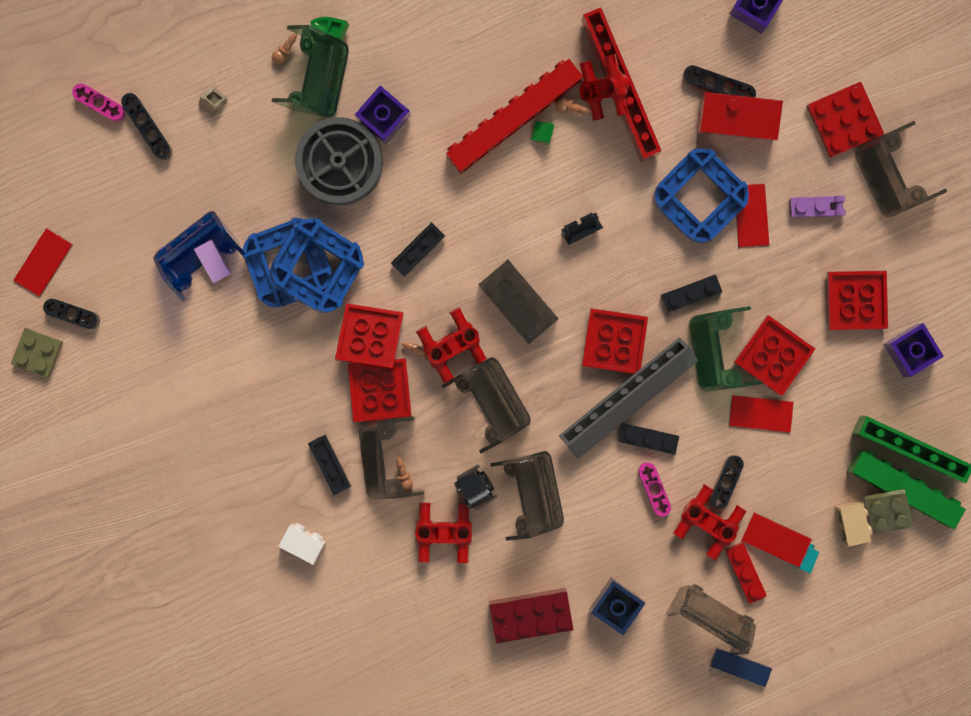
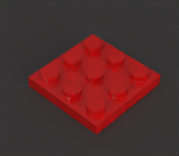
[807,81,884,158]
[827,271,888,330]
[335,303,404,370]
[582,308,648,374]
[733,315,816,396]
[348,358,412,422]

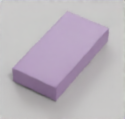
[194,240,231,284]

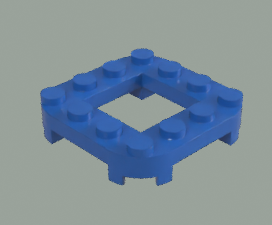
[653,148,749,244]
[242,218,333,308]
[269,218,364,313]

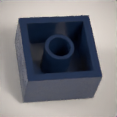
[589,577,646,636]

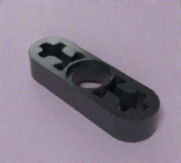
[43,299,100,329]
[709,455,744,509]

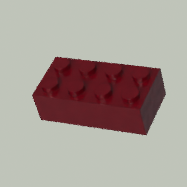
[489,588,574,644]

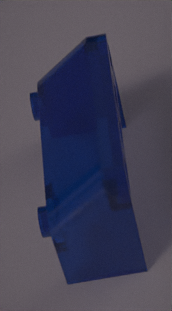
[153,211,245,302]

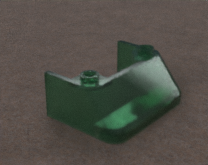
[271,25,349,117]
[688,306,763,392]

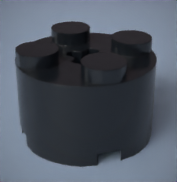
[454,464,497,510]

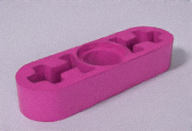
[72,83,126,122]
[638,462,671,517]

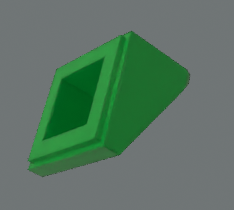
[531,121,555,145]

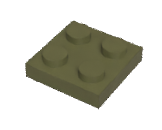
[11,328,63,378]
[865,489,914,534]

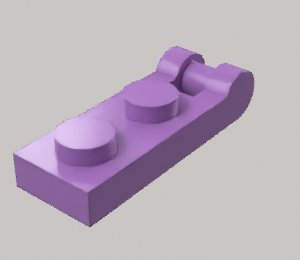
[789,196,846,218]

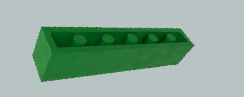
[852,416,971,483]
[847,450,966,530]

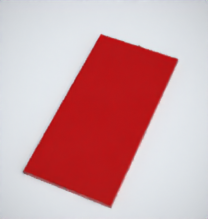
[736,184,770,247]
[13,228,73,297]
[729,395,794,433]
[741,512,812,568]

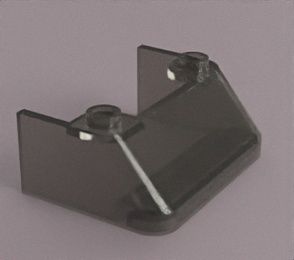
[855,121,947,217]
[442,357,531,454]
[359,416,425,499]
[490,451,564,541]
[666,584,756,655]

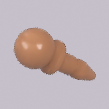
[272,33,297,65]
[556,97,591,114]
[402,342,438,360]
[396,457,413,492]

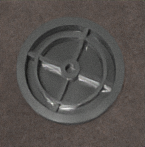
[295,117,383,206]

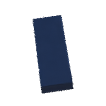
[710,647,772,687]

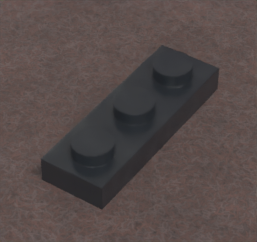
[391,222,446,277]
[661,274,723,313]
[618,423,679,455]
[308,434,352,495]

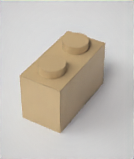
[835,502,872,547]

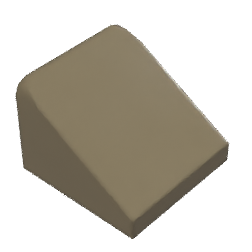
[198,87,227,117]

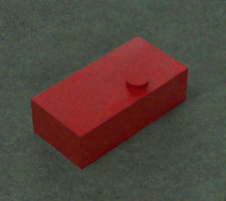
[697,92,783,141]

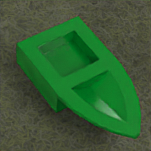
[310,17,350,42]

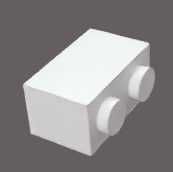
[278,523,326,565]

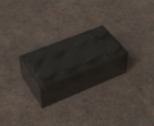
[478,260,558,345]

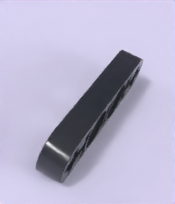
[683,65,756,97]
[121,93,172,160]

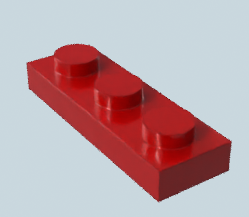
[724,542,767,604]

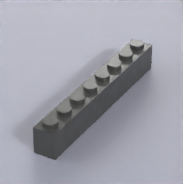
[559,337,698,459]

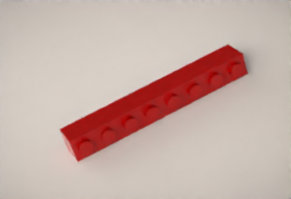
[581,7,662,162]
[446,59,583,175]

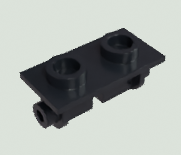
[561,212,603,245]

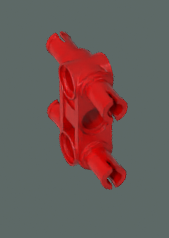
[579,54,630,121]
[416,307,487,383]
[673,484,747,561]
[415,502,472,563]

